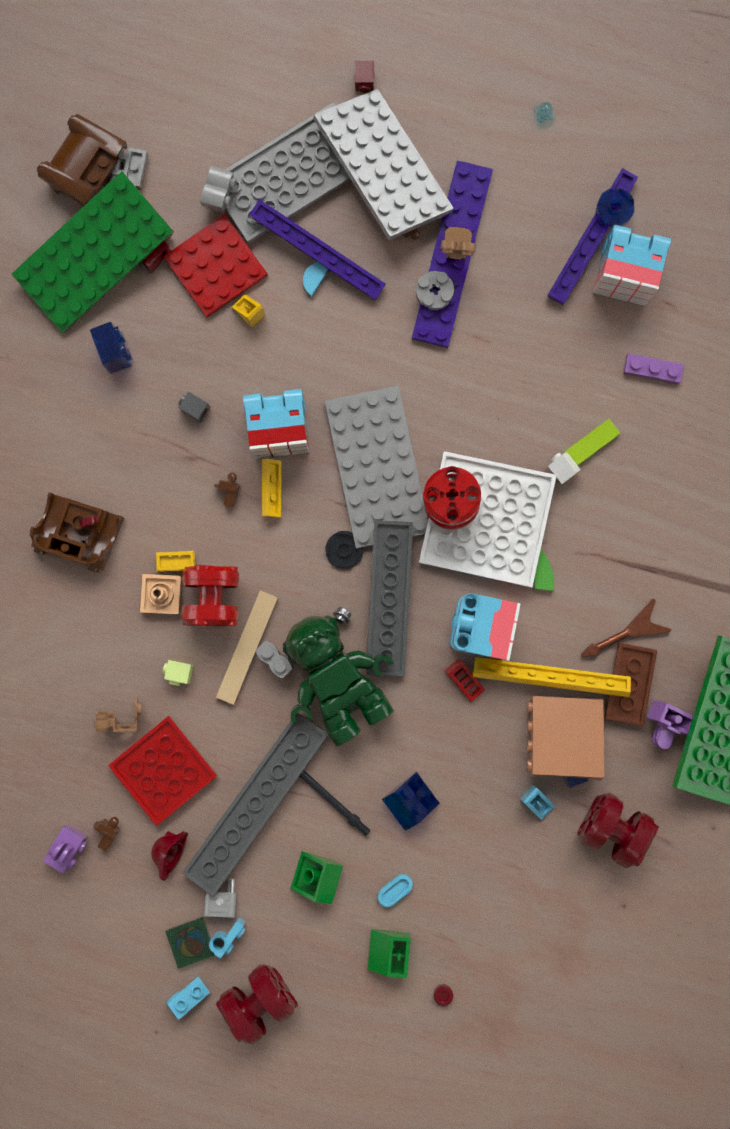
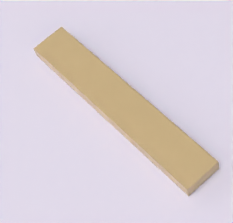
[216,590,278,705]

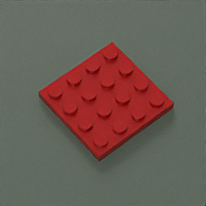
[163,214,268,318]
[108,715,218,826]

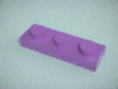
[623,353,684,384]

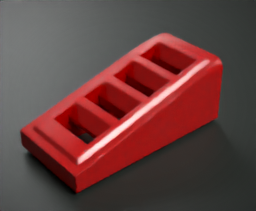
[445,659,485,702]

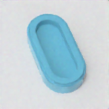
[378,874,413,907]

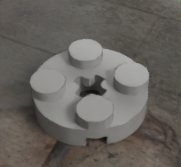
[416,271,454,310]

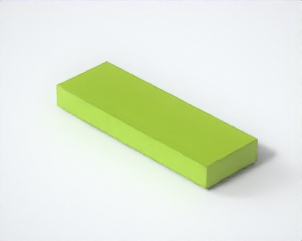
[563,419,620,465]

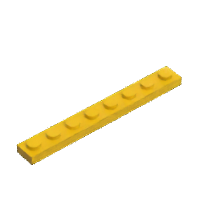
[473,657,631,697]

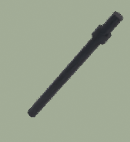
[300,770,371,836]

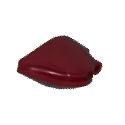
[151,831,188,881]

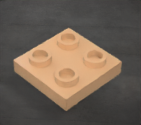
[140,574,182,615]

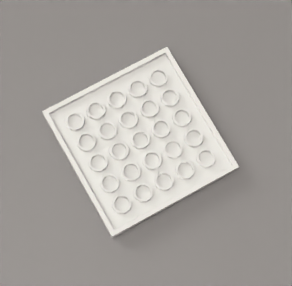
[419,451,557,588]

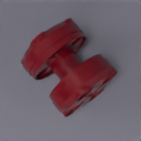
[577,793,659,869]
[216,964,298,1045]

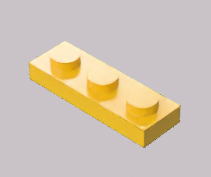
[262,459,282,518]

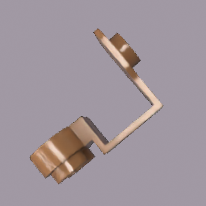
[440,227,476,260]
[94,696,141,732]

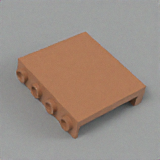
[527,696,604,781]

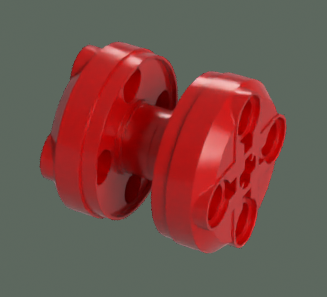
[423,466,481,531]
[181,565,239,626]

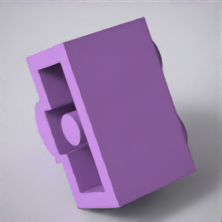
[647,700,693,749]
[43,825,88,873]

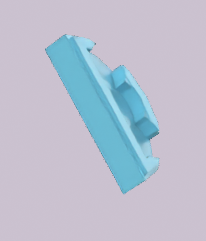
[303,262,329,297]

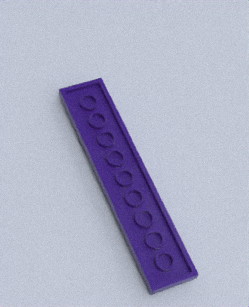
[412,160,493,348]

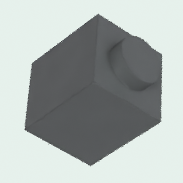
[178,391,210,423]

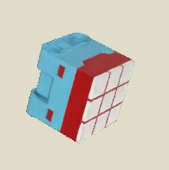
[243,389,309,459]

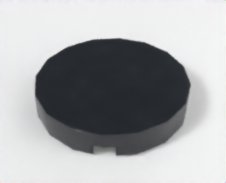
[325,531,363,569]

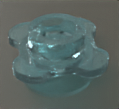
[534,102,555,123]

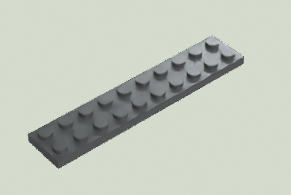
[182,712,329,897]

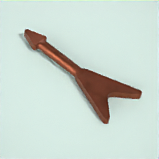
[581,599,671,657]

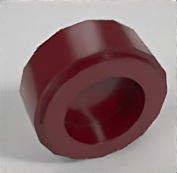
[79,515,100,528]
[433,984,453,1006]

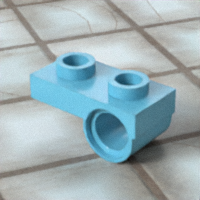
[209,917,246,959]
[166,977,210,1020]

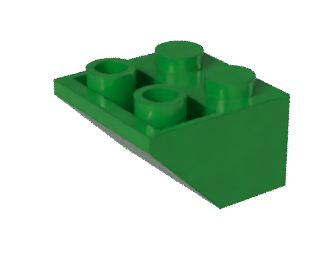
[367,929,411,979]

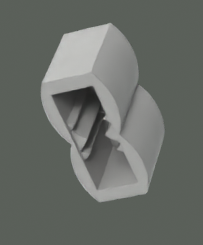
[200,166,236,212]
[256,641,294,678]

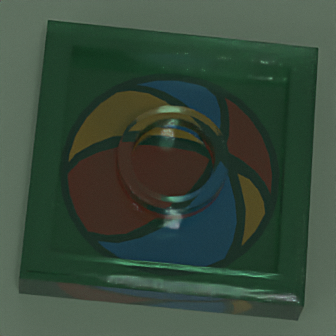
[165,916,215,969]

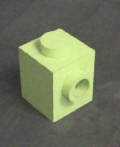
[162,660,194,686]

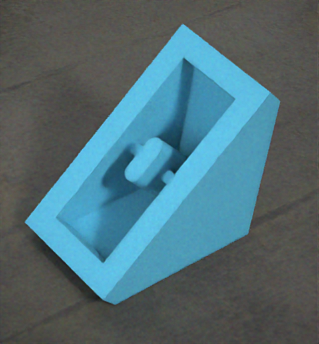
[520,785,555,820]

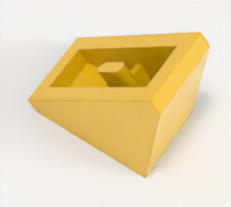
[232,294,265,327]

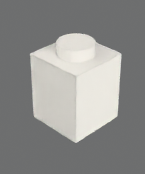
[548,452,581,484]

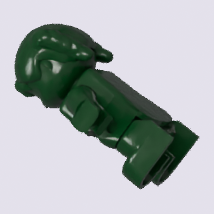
[283,615,394,746]

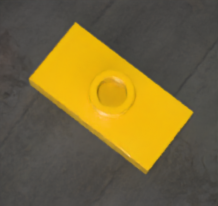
[156,551,195,572]

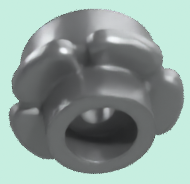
[333,607,351,624]

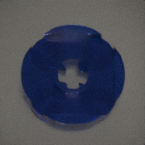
[595,188,635,228]

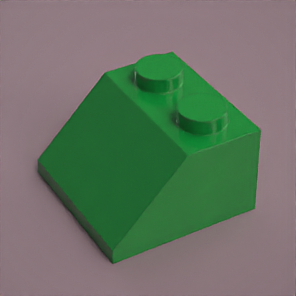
[290,851,343,904]

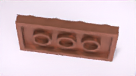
[604,642,657,726]

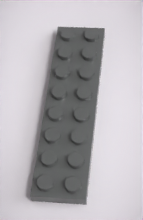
[366,520,413,676]

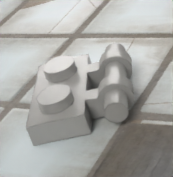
[109,147,148,189]

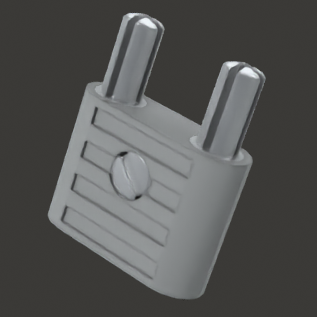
[204,879,237,917]

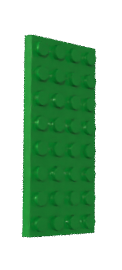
[11,171,174,333]
[672,636,730,805]

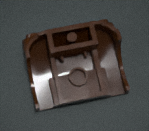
[37,114,128,206]
[30,492,124,573]

